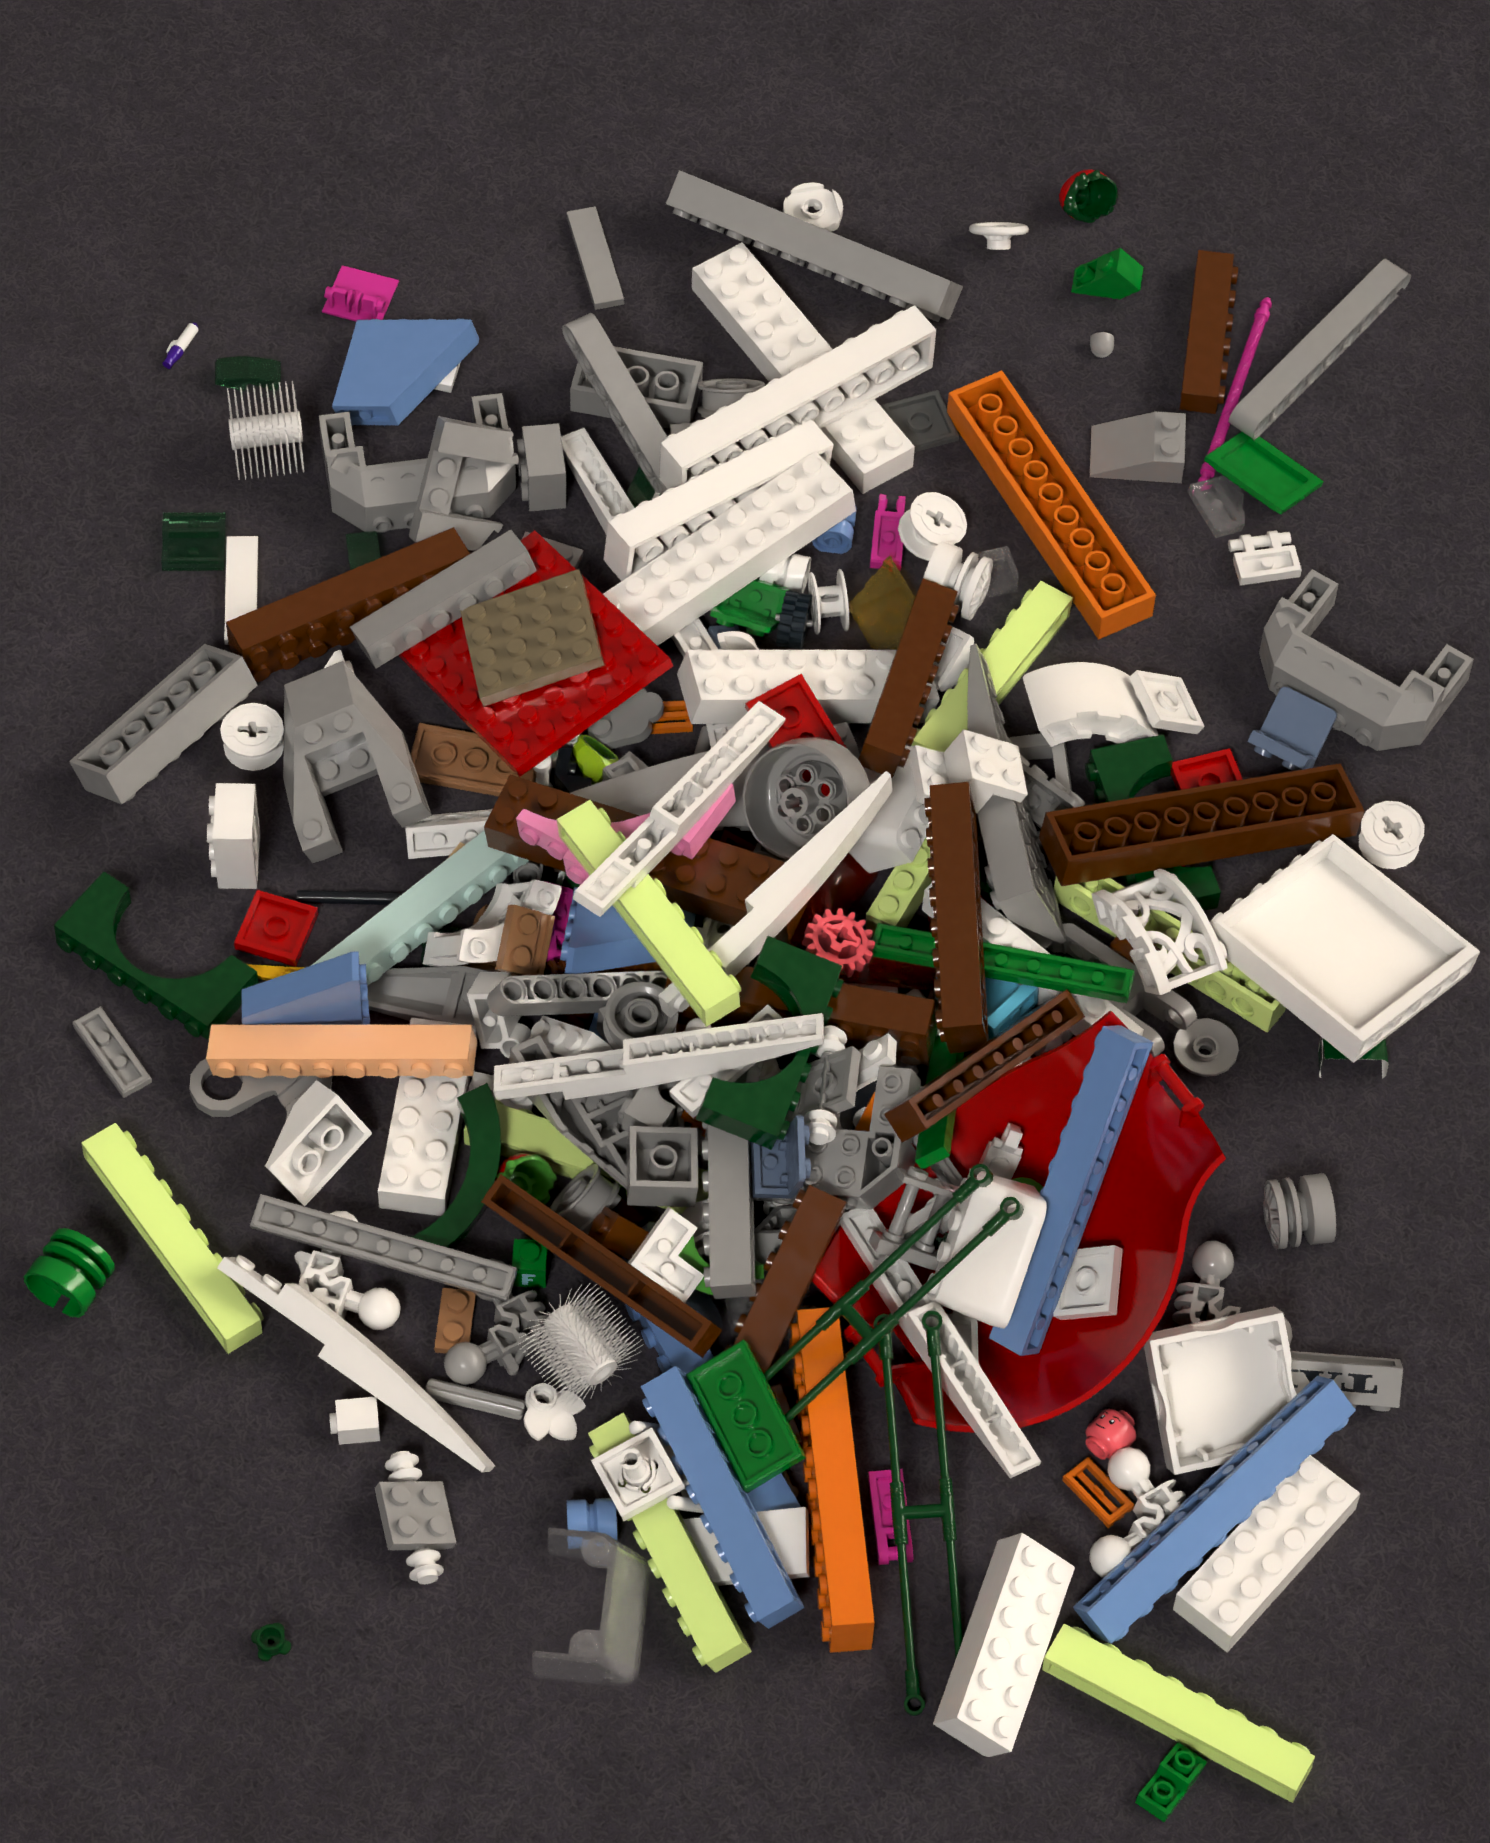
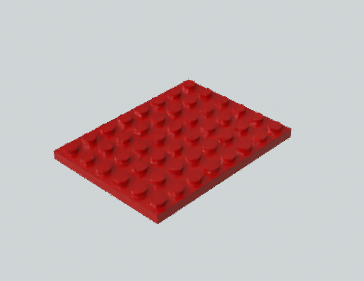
[398,530,673,777]

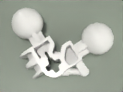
[295,1211,401,1330]
[1089,1447,1186,1577]

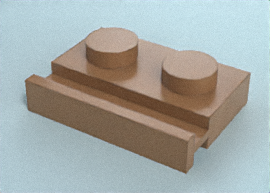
[495,905,555,976]

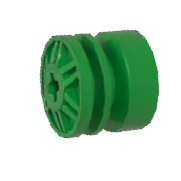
[24,1228,115,1318]

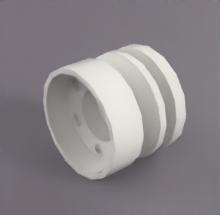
[923,541,993,620]

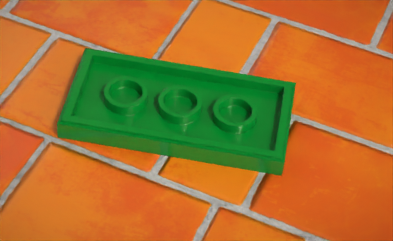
[686,1340,806,1493]

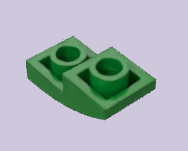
[1135,1742,1207,1823]

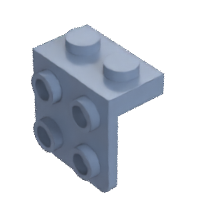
[1247,687,1337,771]
[751,1115,811,1199]

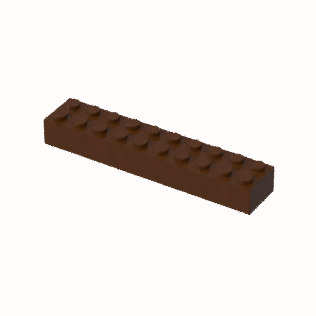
[1039,763,1365,886]
[484,774,810,944]

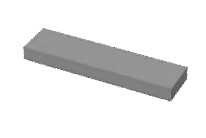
[567,206,624,310]

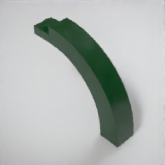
[412,1083,501,1249]

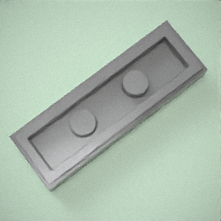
[72,1006,152,1098]

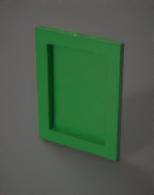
[1204,432,1324,515]

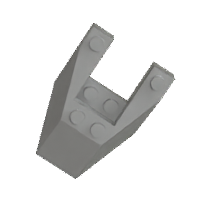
[283,661,432,863]
[509,1006,685,1190]

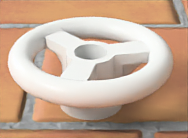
[969,222,1029,250]

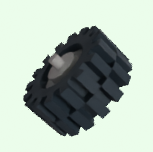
[775,591,813,650]

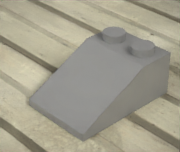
[1090,411,1186,483]

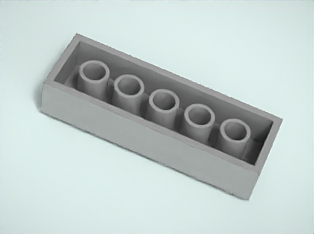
[69,644,258,804]

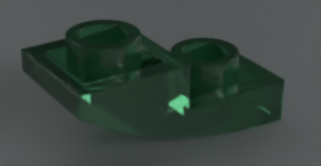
[215,356,281,392]
[345,531,381,570]

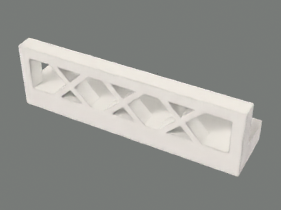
[405,809,492,859]

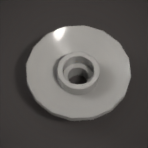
[1173,1018,1239,1077]

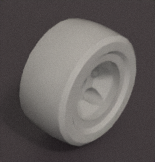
[742,737,870,860]

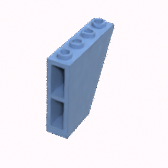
[332,319,479,425]
[560,887,696,974]
[242,951,370,1025]

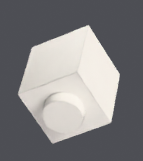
[329,1397,380,1445]

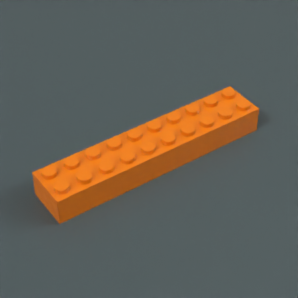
[947,370,1156,640]
[789,1308,875,1653]

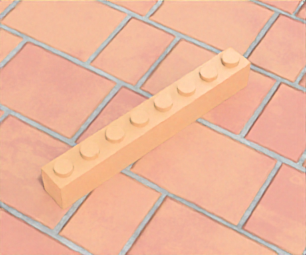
[206,1025,477,1078]

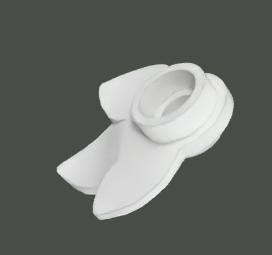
[523,1383,586,1441]

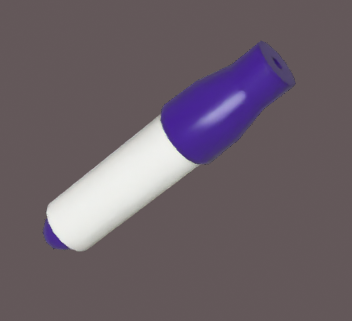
[162,322,199,369]

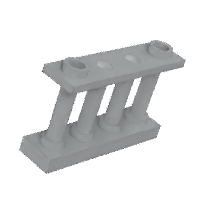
[869,1166,959,1271]

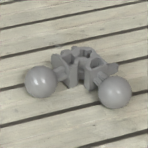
[1172,1241,1293,1345]
[444,1258,548,1385]

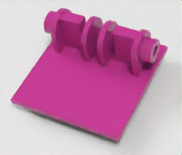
[322,265,399,322]

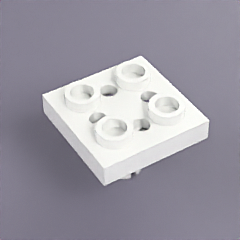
[591,1428,685,1521]

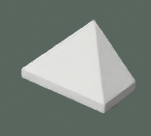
[933,626,974,692]

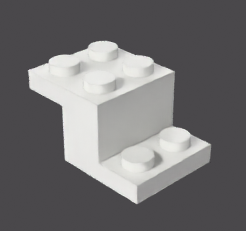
[909,729,1028,814]

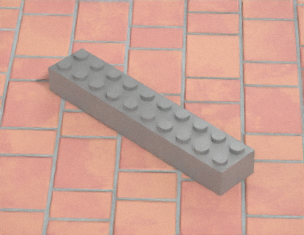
[666,170,963,322]

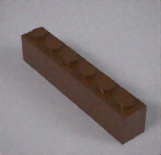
[1179,250,1238,414]
[724,1185,848,1373]

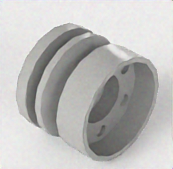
[1263,1173,1336,1250]

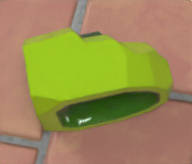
[572,735,619,785]

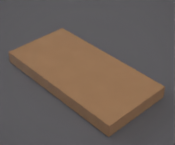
[411,723,536,796]

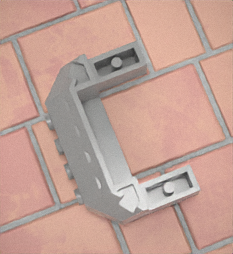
[319,393,516,533]
[1259,569,1474,751]
[704,1063,921,1210]

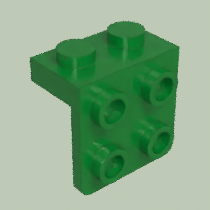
[710,579,791,636]

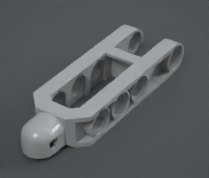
[1014,923,1197,1058]

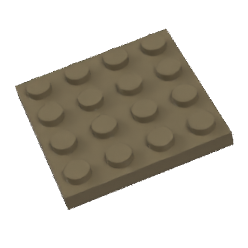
[460,569,604,706]

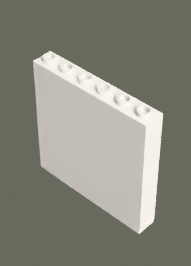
[1210,834,1480,1063]

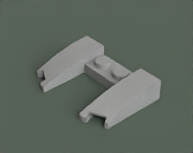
[409,416,519,551]

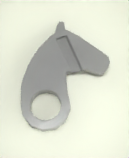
[189,1059,334,1120]

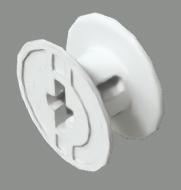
[898,492,967,561]
[808,569,849,635]
[220,703,284,771]
[1359,801,1424,869]

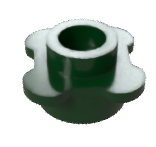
[251,1623,291,1662]

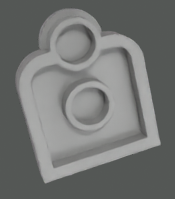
[588,688,664,749]

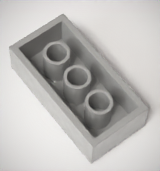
[570,346,703,429]

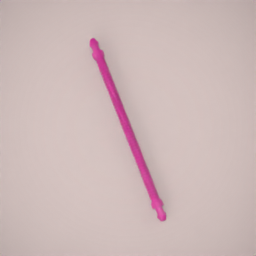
[1198,297,1272,489]

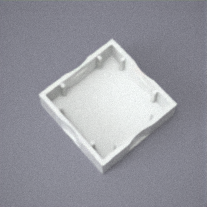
[1144,1306,1297,1475]

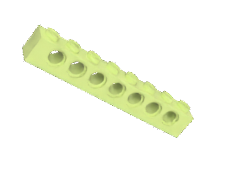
[1054,876,1286,1033]

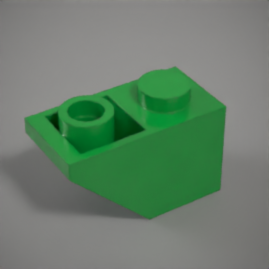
[1071,248,1144,299]

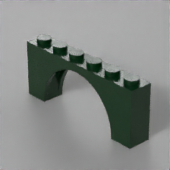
[1085,735,1221,917]
[54,872,258,1040]
[696,936,844,1150]

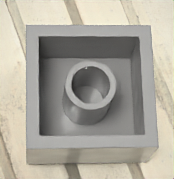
[517,423,566,511]
[627,1126,698,1207]

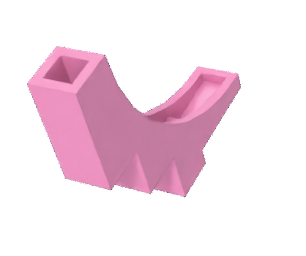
[516,783,736,885]

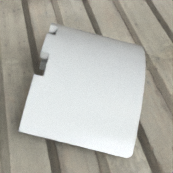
[1023,662,1159,747]

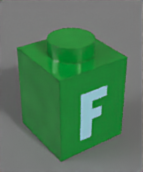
[512,1239,548,1288]

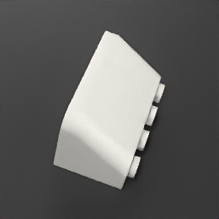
[849,745,944,873]
[928,1169,1047,1329]

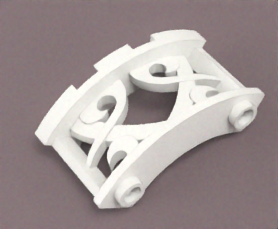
[1091,869,1228,995]
[423,880,562,967]

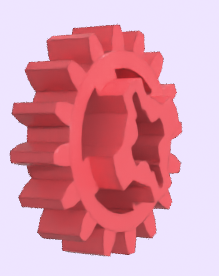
[802,908,875,978]

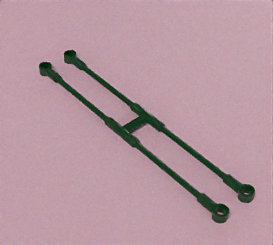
[763,1164,1024,1423]
[873,1310,963,1716]

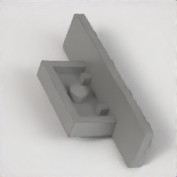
[1020,754,1085,829]

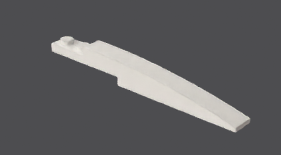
[561,428,718,658]
[573,701,786,917]
[658,771,893,1018]
[493,1013,824,1100]
[839,1208,1041,1478]
[217,1255,495,1472]

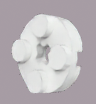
[783,182,843,232]

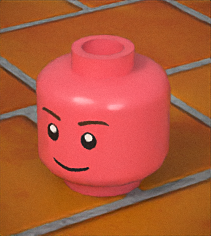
[1085,1409,1136,1460]

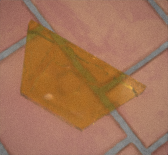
[849,556,915,650]

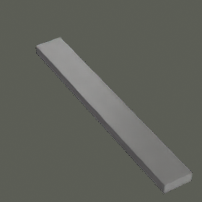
[250,1194,518,1302]

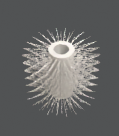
[227,381,304,480]
[518,1283,644,1406]

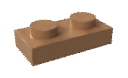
[434,1288,476,1353]

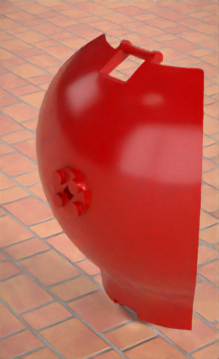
[812,1011,1226,1433]

